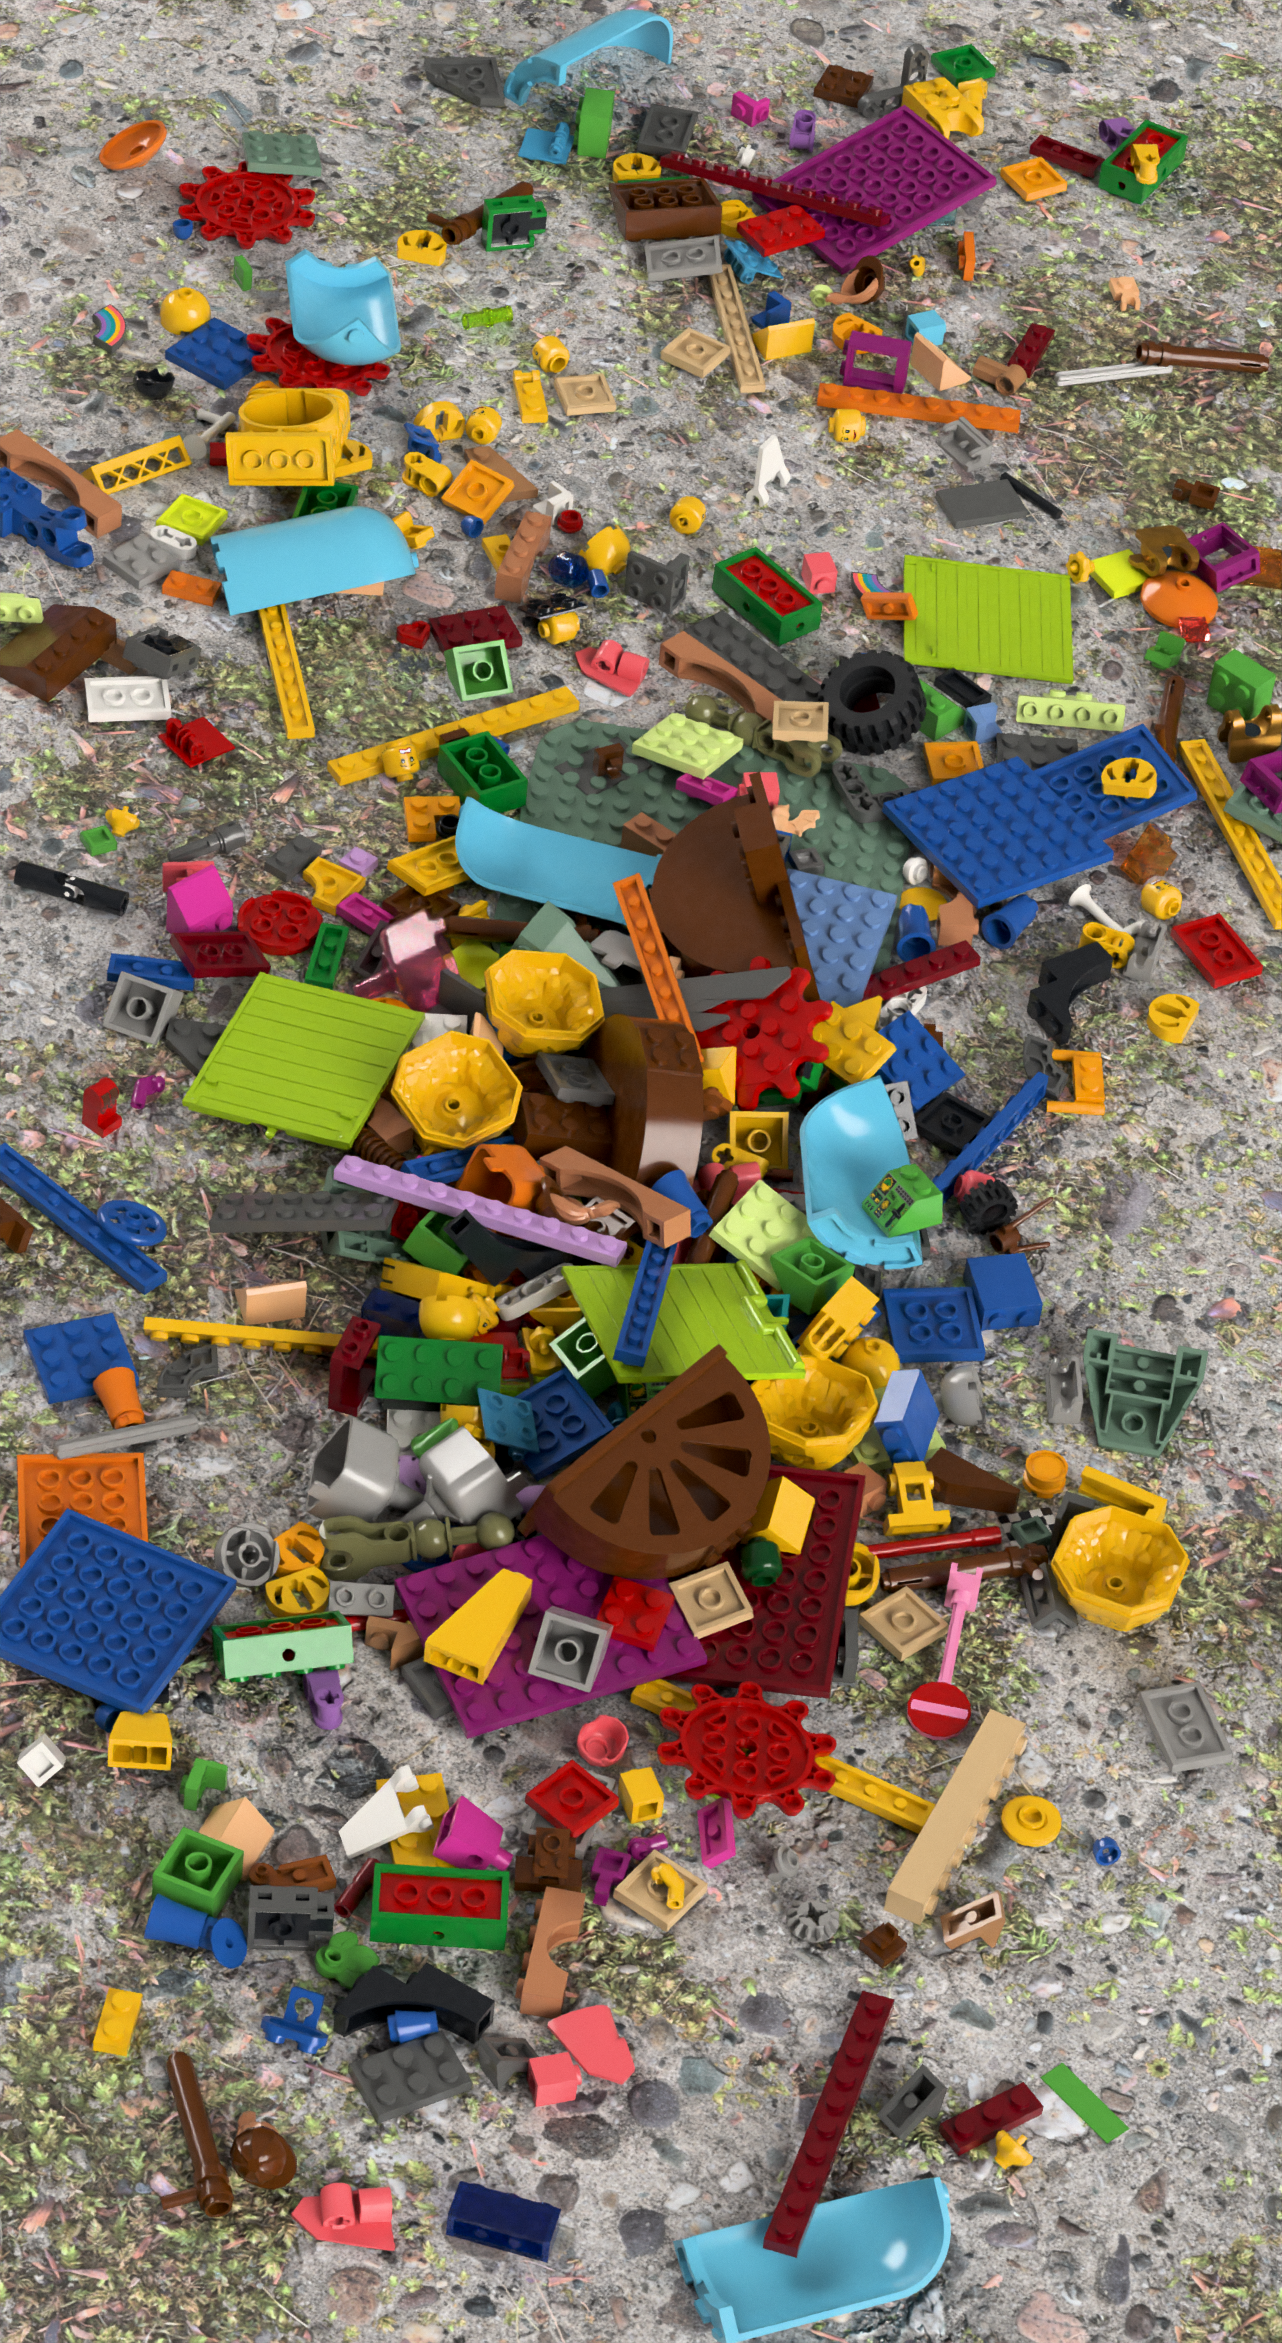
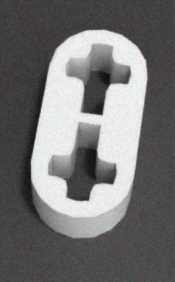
[150,525,197,560]

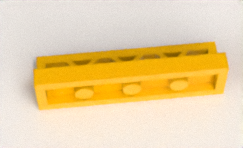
[81,435,192,495]

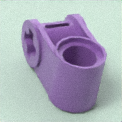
[789,110,816,153]
[1098,117,1136,152]
[303,1669,344,1730]

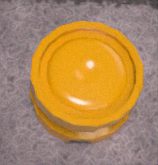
[1022,1450,1068,1499]

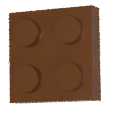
[813,64,874,109]

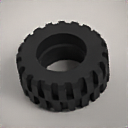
[818,650,927,756]

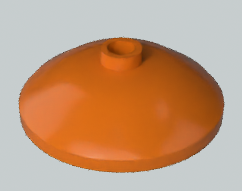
[99,120,167,170]
[1140,570,1218,629]

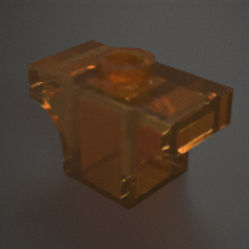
[1120,823,1178,885]

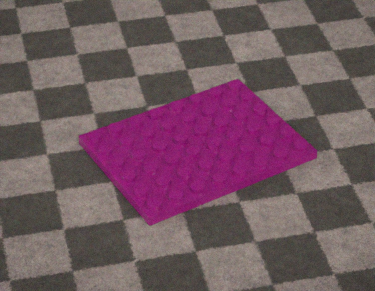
[752,105,996,275]
[394,1534,707,1739]

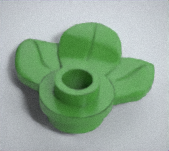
[315,1931,380,1989]

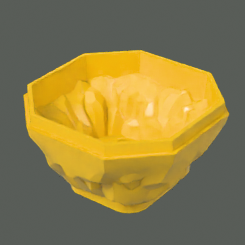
[484,950,605,1058]
[391,1030,523,1150]
[750,1355,879,1470]
[1050,1505,1190,1631]

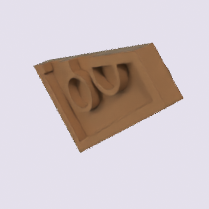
[464,446,538,503]

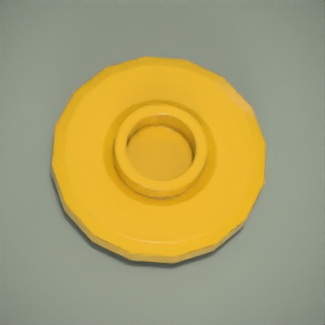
[1000,1795,1062,1847]

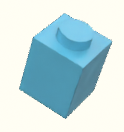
[905,310,946,346]

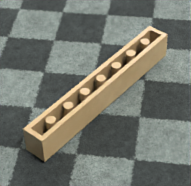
[884,1709,1028,1925]

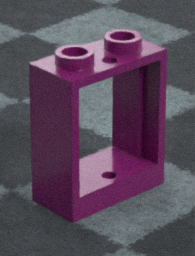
[840,330,912,394]
[1184,522,1260,593]
[1240,750,1282,814]

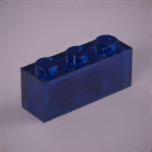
[446,2181,562,2263]

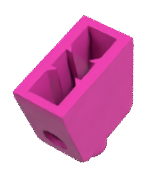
[432,1795,513,1871]

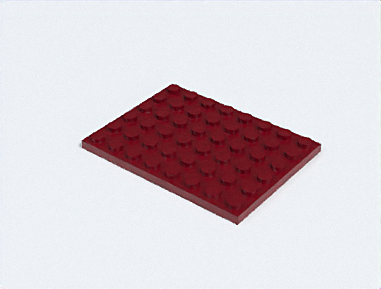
[660,1465,866,1699]

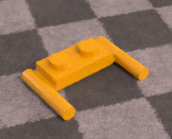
[1046,1049,1105,1116]

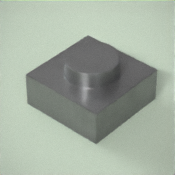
[788,847,825,875]

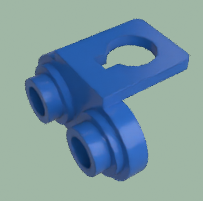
[404,422,442,464]
[260,1986,328,2054]

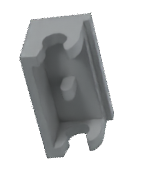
[937,416,993,472]
[1123,921,1168,983]
[1045,1356,1083,1424]

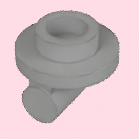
[768,1845,799,1882]

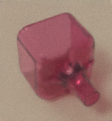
[352,908,461,1013]

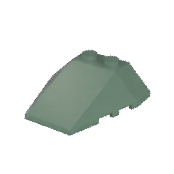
[509,901,621,989]
[321,1165,416,1261]
[1083,1328,1208,1459]

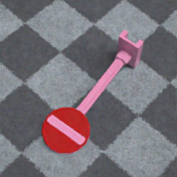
[907,1562,983,1740]

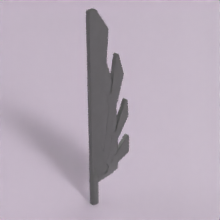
[583,966,791,1051]

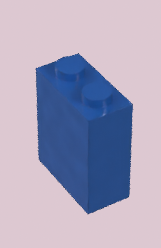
[963,1253,1043,1331]
[874,1369,940,1465]

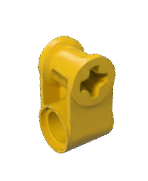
[1131,144,1160,184]
[402,452,453,497]
[1078,922,1135,969]
[712,1143,770,1180]

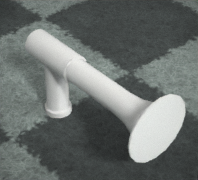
[183,408,236,459]
[1068,884,1145,945]

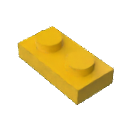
[93,1988,143,2057]

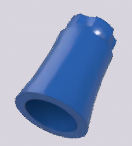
[982,894,1039,949]
[896,904,936,962]
[651,1170,713,1238]
[144,1893,219,1951]

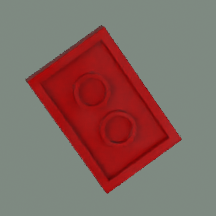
[736,204,826,257]
[1170,913,1263,989]

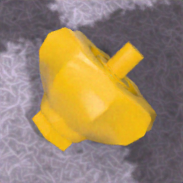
[1066,551,1095,584]
[105,806,140,837]
[994,2130,1033,2169]

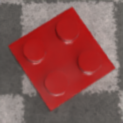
[596,1576,675,1653]
[525,1759,619,1838]

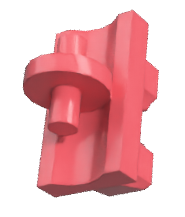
[162,861,214,892]

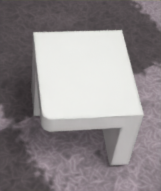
[533,481,574,526]
[17,1733,66,1788]

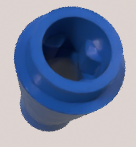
[387,2010,439,2045]

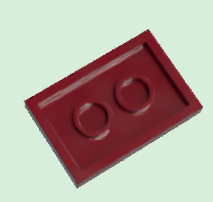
[428,605,523,657]
[169,931,271,978]

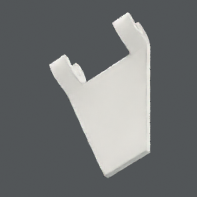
[746,435,790,507]
[339,1765,434,1860]

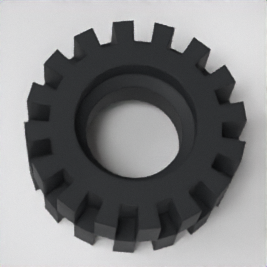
[960,1179,1018,1235]

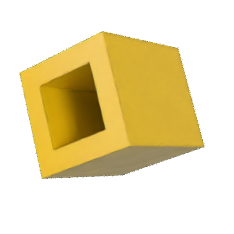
[617,1767,665,1824]

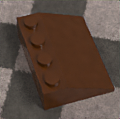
[609,178,722,242]
[0,604,117,703]

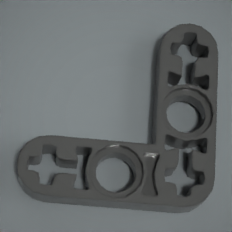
[857,43,929,118]
[831,761,922,823]

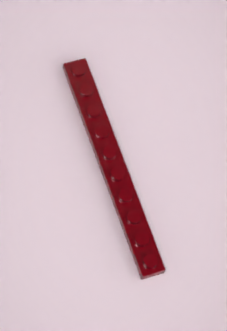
[659,151,891,227]
[747,940,981,1039]
[763,1991,895,2258]

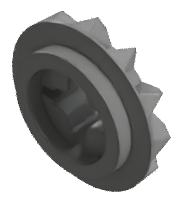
[786,1895,839,1942]

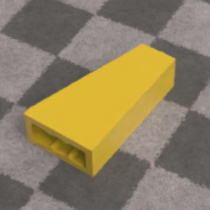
[423,1568,533,1685]

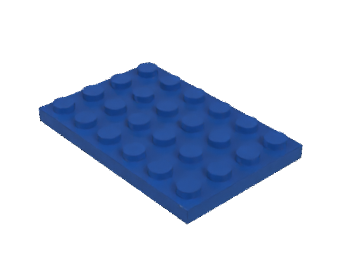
[1034,724,1197,840]

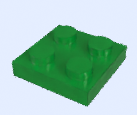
[930,44,996,87]

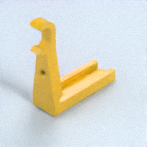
[380,1257,515,1301]
[1078,1465,1167,1522]

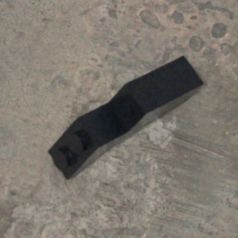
[1027,941,1113,1046]
[443,1209,576,1287]
[332,1962,495,2044]

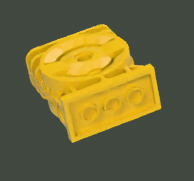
[225,388,351,486]

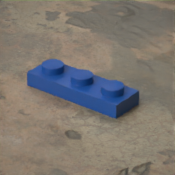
[107,953,196,991]

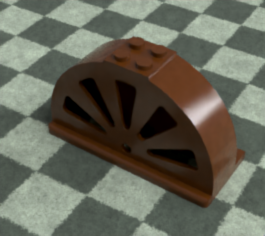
[649,772,820,1002]
[511,1014,704,1236]
[517,1344,771,1580]

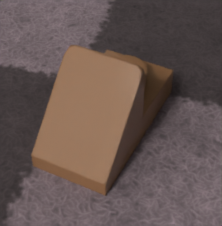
[365,1615,424,1671]
[940,1890,1006,1950]

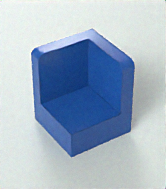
[751,291,792,329]

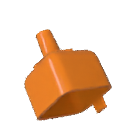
[454,1144,569,1239]

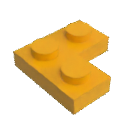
[403,796,461,842]

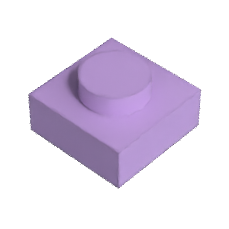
[339,846,378,877]

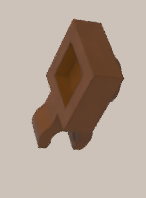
[1172,479,1220,510]

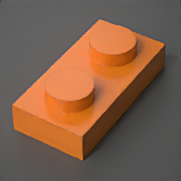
[957,231,976,281]
[162,570,222,607]
[860,592,919,620]

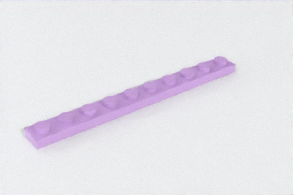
[333,1155,627,1268]

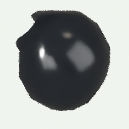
[133,368,175,400]

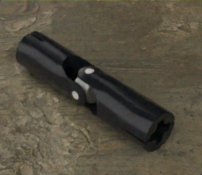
[14,861,129,917]

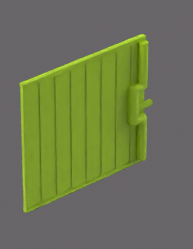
[903,555,1074,684]
[182,972,426,1150]
[561,1260,806,1383]

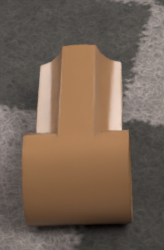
[972,355,1027,396]

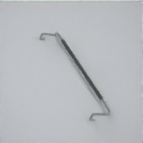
[886,300,908,359]

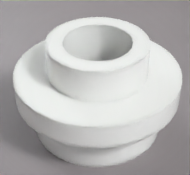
[735,144,756,168]
[902,857,928,885]

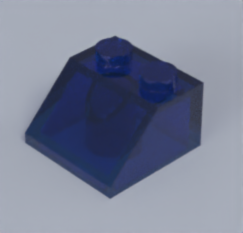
[361,1287,425,1338]

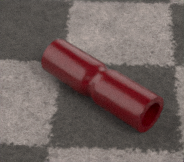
[334,1858,381,1918]

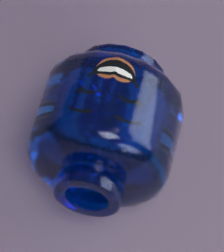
[548,551,589,589]

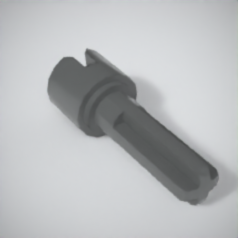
[167,819,246,862]

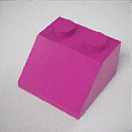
[166,864,233,934]

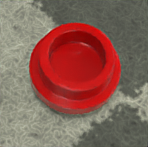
[557,510,583,533]

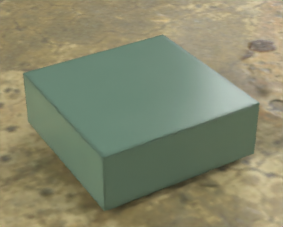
[1010,1515,1052,1548]

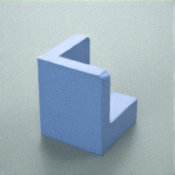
[963,702,1002,744]

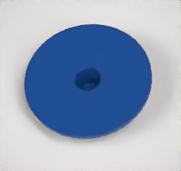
[210,1918,247,1969]

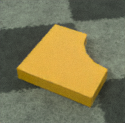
[303,856,366,916]

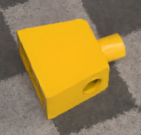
[108,1709,172,1771]

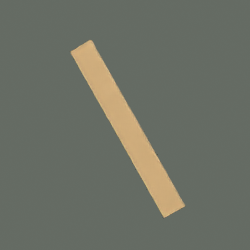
[707,264,766,393]

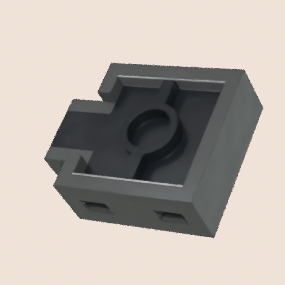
[122,626,202,679]
[247,1885,334,1951]

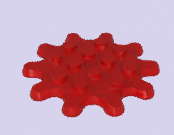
[178,161,315,250]
[246,317,390,396]
[696,956,833,1111]
[657,1681,837,1819]

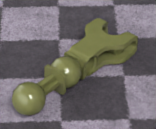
[685,695,842,777]
[319,1512,515,1581]

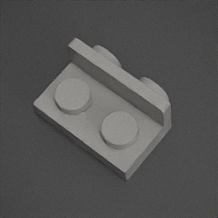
[329,1581,395,1618]

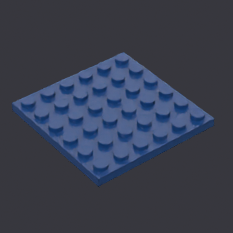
[882,756,1114,909]
[0,1508,237,1715]

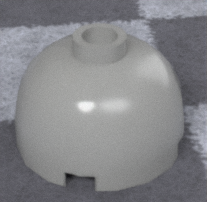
[935,1364,986,1427]
[214,1523,280,1587]

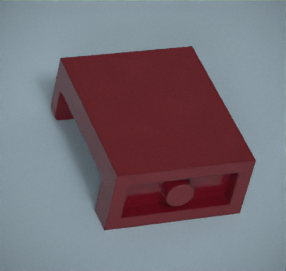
[328,1316,381,1417]

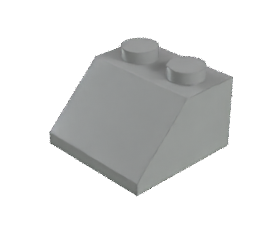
[102,971,184,1045]
[528,1606,614,1693]

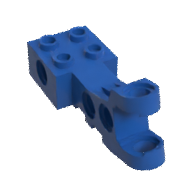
[0,466,94,568]

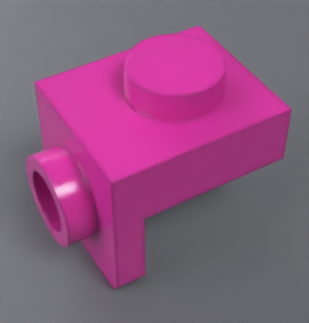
[731,91,770,127]

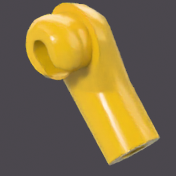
[908,255,926,277]
[651,1863,685,1909]

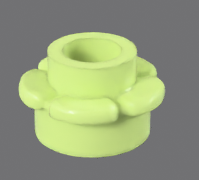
[809,284,833,307]

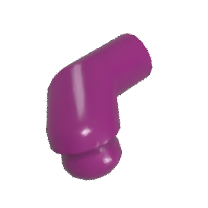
[130,1075,165,1109]
[626,1832,668,1860]

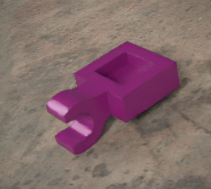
[590,1847,632,1907]

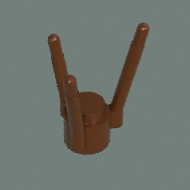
[989,1196,1053,1254]

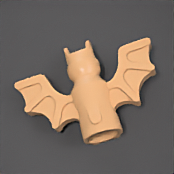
[771,804,820,837]

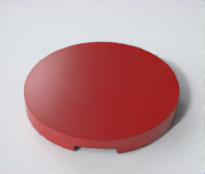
[237,890,323,956]

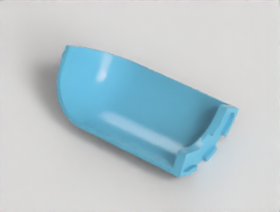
[503,9,673,106]
[285,249,401,366]
[209,506,419,616]
[455,796,662,926]
[800,1075,923,1269]
[673,2177,951,2343]

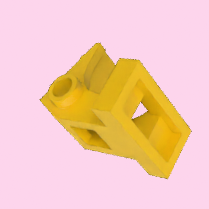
[882,1461,951,1537]

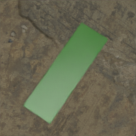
[1040,2063,1130,2144]

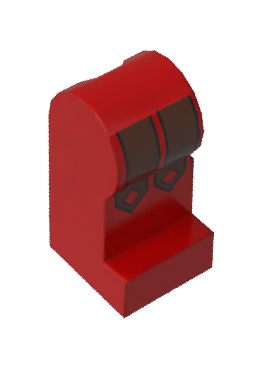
[82,1077,122,1138]

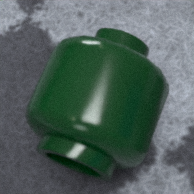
[739,1537,783,1587]

